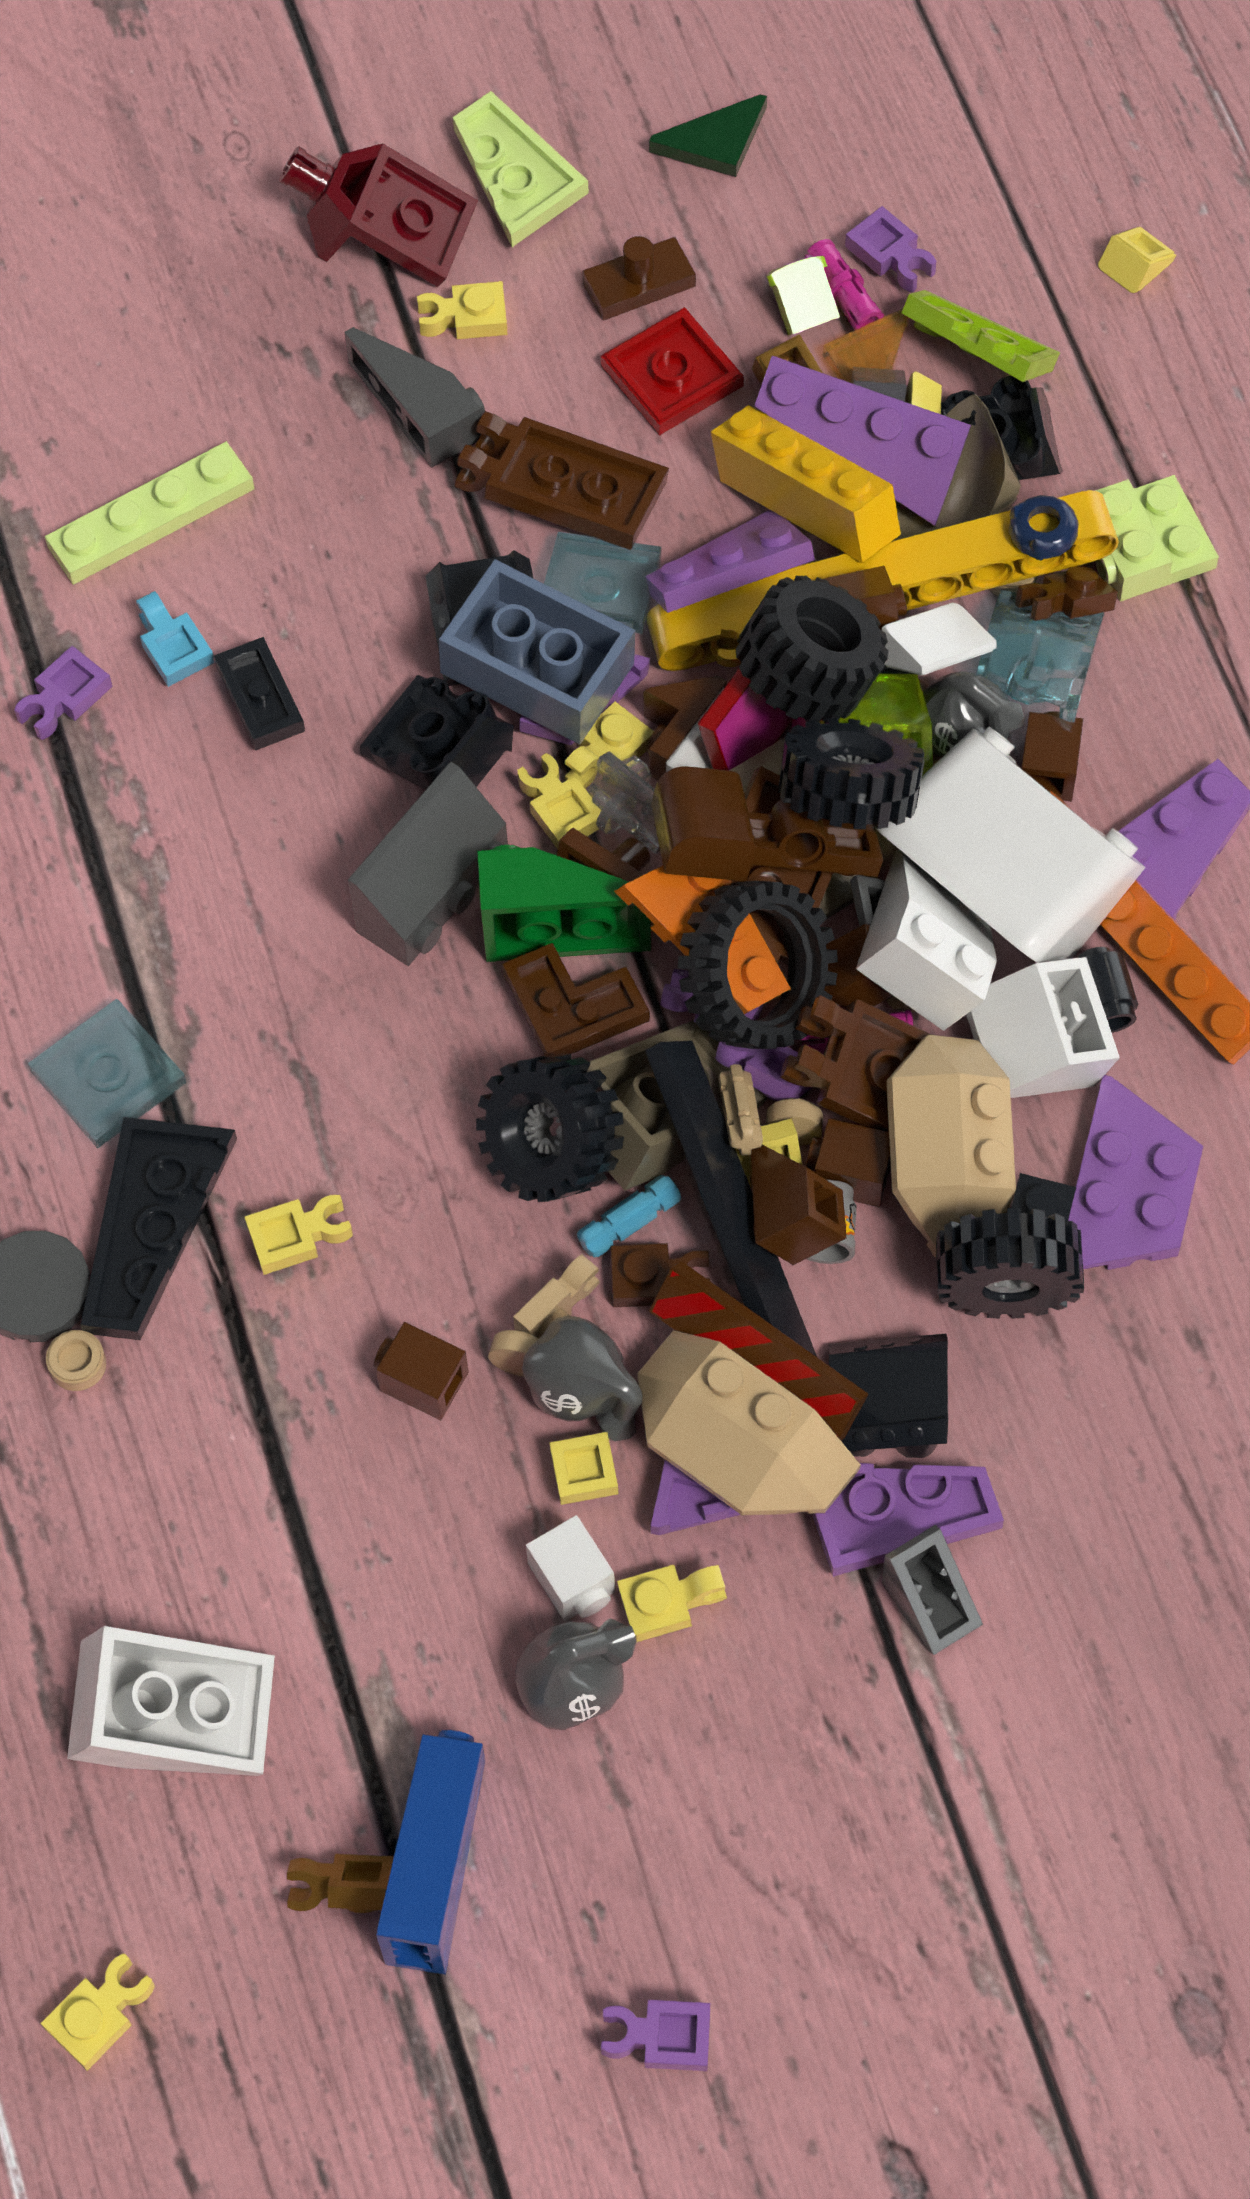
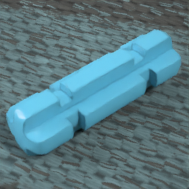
[577,1175,681,1258]

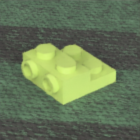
[1095,475,1219,602]

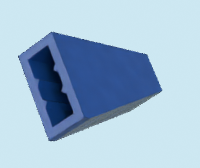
[376,1730,486,1975]

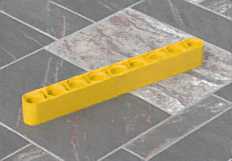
[646,490,1119,671]

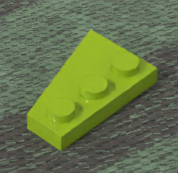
[901,290,1060,382]

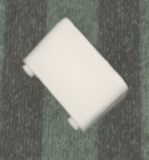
[875,727,1146,963]

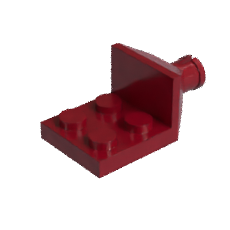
[279,143,478,287]

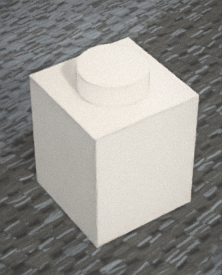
[526,1515,615,1622]

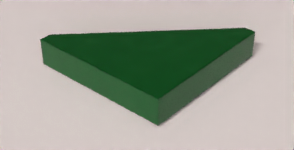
[649,94,767,177]

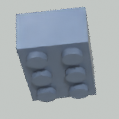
[439,559,636,745]

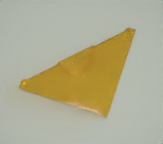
[823,308,909,383]

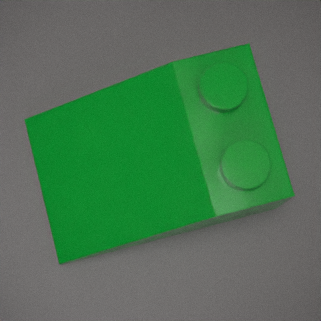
[478,845,651,962]

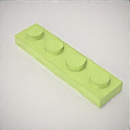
[45,441,254,585]

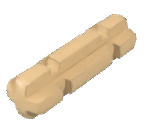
[718,1064,763,1155]

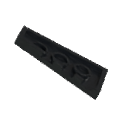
[81,1117,237,1340]

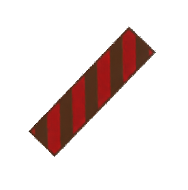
[649,1261,869,1441]

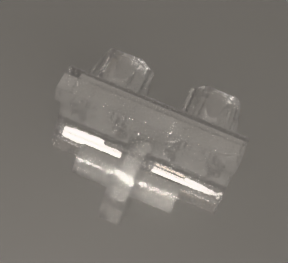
[587,751,660,854]

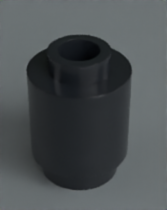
[1078,947,1138,1033]

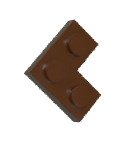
[502,943,650,1055]

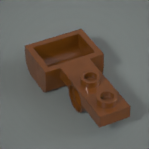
[651,766,883,881]

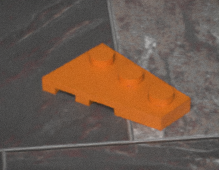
[614,865,791,1014]

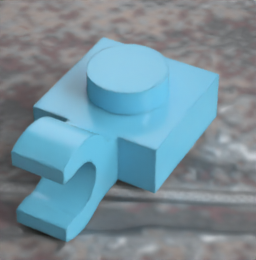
[136,591,215,687]

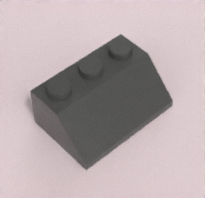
[348,762,508,967]

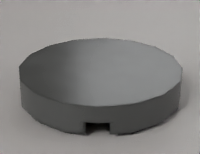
[0,1231,91,1343]

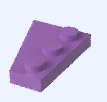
[646,510,815,613]
[1118,759,1250,920]
[812,1463,1004,1577]

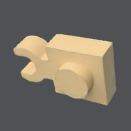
[513,1254,600,1338]

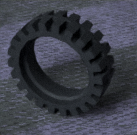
[678,881,838,1049]

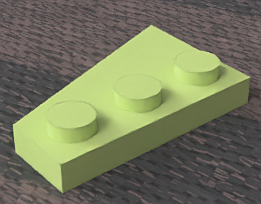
[453,91,589,247]

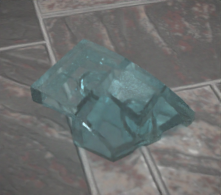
[976,590,1105,722]

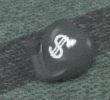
[914,672,1025,757]
[522,1315,643,1442]
[515,1619,637,1730]

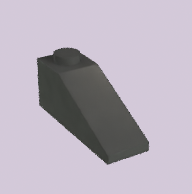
[344,327,485,468]

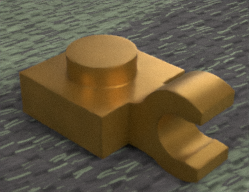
[287,1854,394,1913]

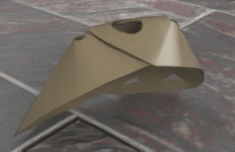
[891,394,1021,542]

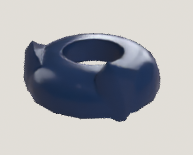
[1009,495,1079,561]

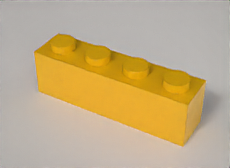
[710,405,901,563]

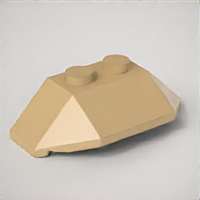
[887,1035,1016,1258]
[637,1330,861,1515]

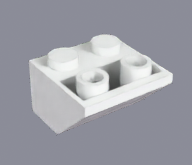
[966,957,1120,1098]

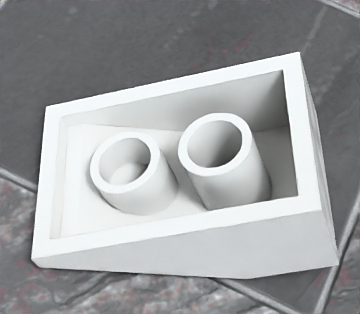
[856,849,997,1031]
[67,1626,275,1776]

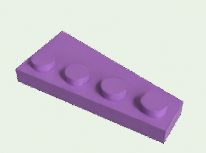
[754,356,971,526]

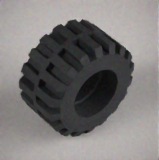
[736,576,889,722]

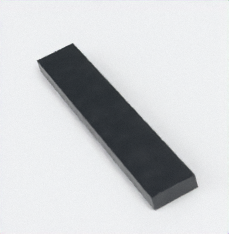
[646,1040,817,1357]

